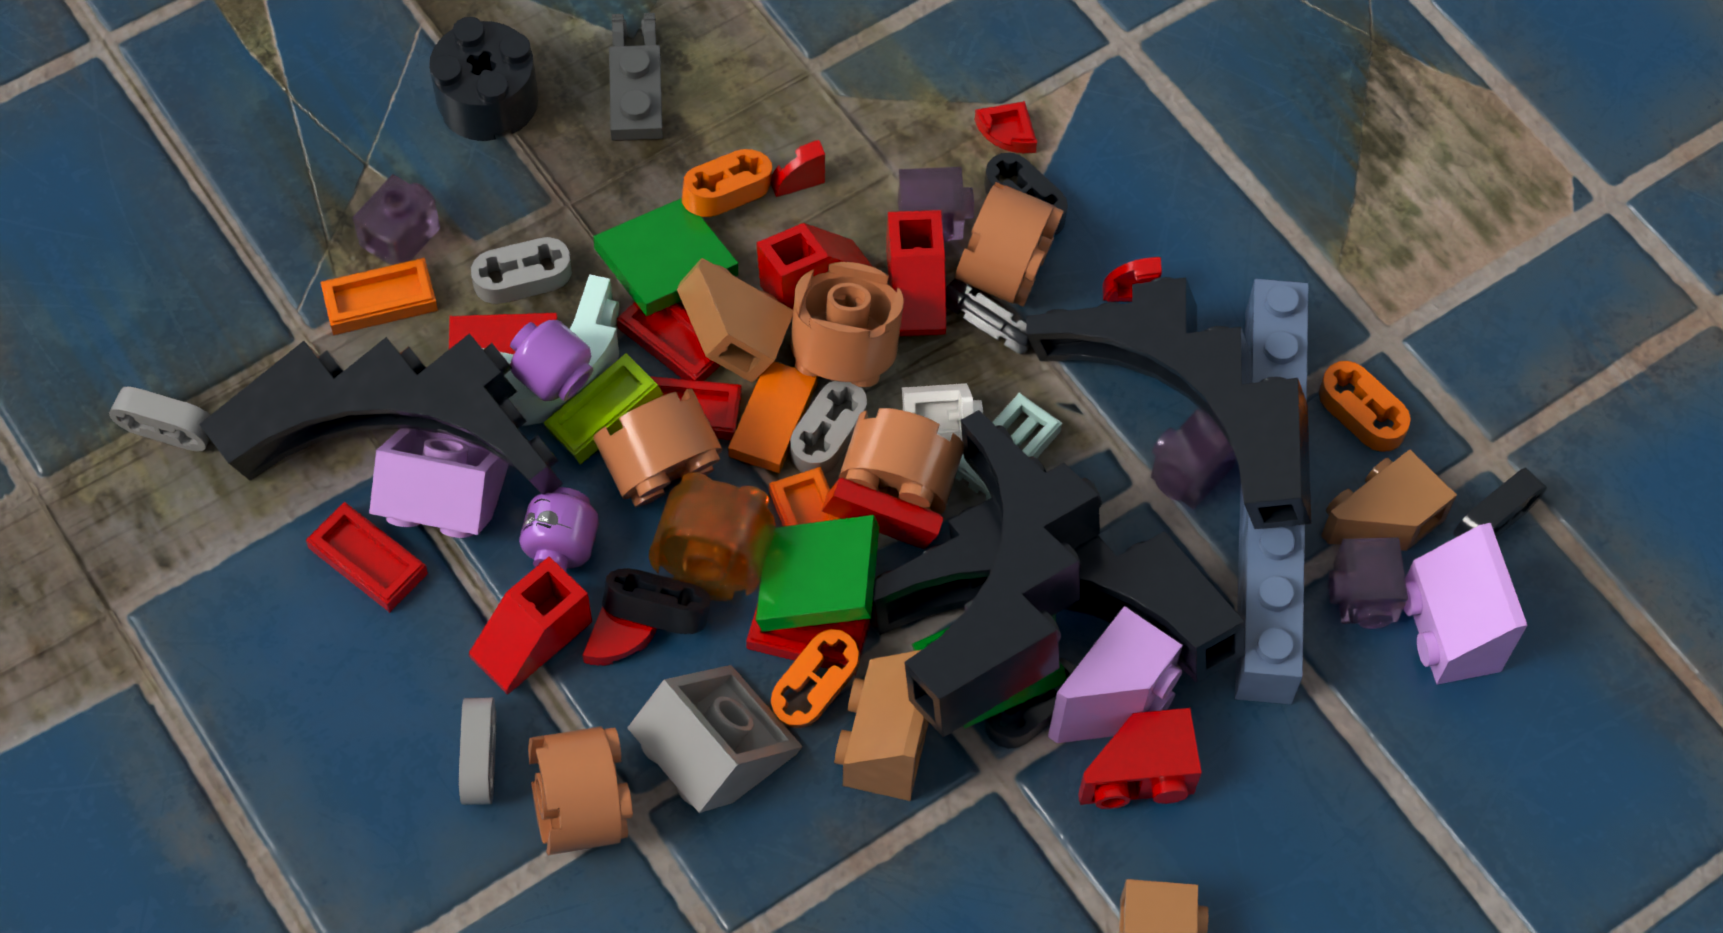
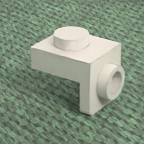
[902,383,983,441]

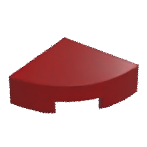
[974,101,1037,154]
[770,140,825,197]
[1102,257,1162,302]
[583,606,657,666]

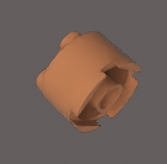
[954,182,1064,307]
[790,262,904,387]
[593,389,722,508]
[839,408,964,514]
[528,726,633,856]

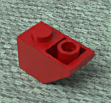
[886,210,946,336]
[756,223,873,317]
[469,556,592,695]
[1078,708,1202,809]

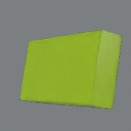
[543,353,663,465]

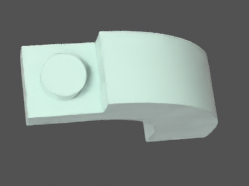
[483,274,619,426]

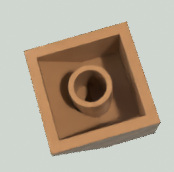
[834,650,929,801]

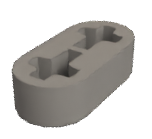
[471,237,572,304]
[790,381,867,474]
[109,387,210,452]
[459,697,496,805]

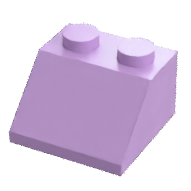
[369,428,509,538]
[1400,523,1527,685]
[1048,606,1183,743]

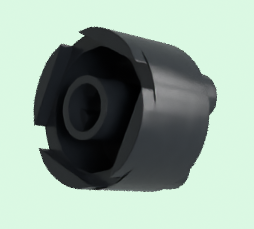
[429,17,538,141]

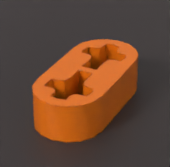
[682,149,772,217]
[1319,361,1411,452]
[771,629,860,728]

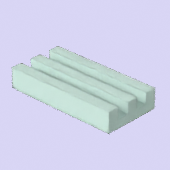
[955,393,1062,500]

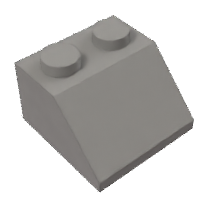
[627,665,803,813]

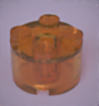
[649,472,776,601]

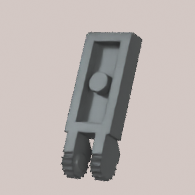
[609,13,663,140]

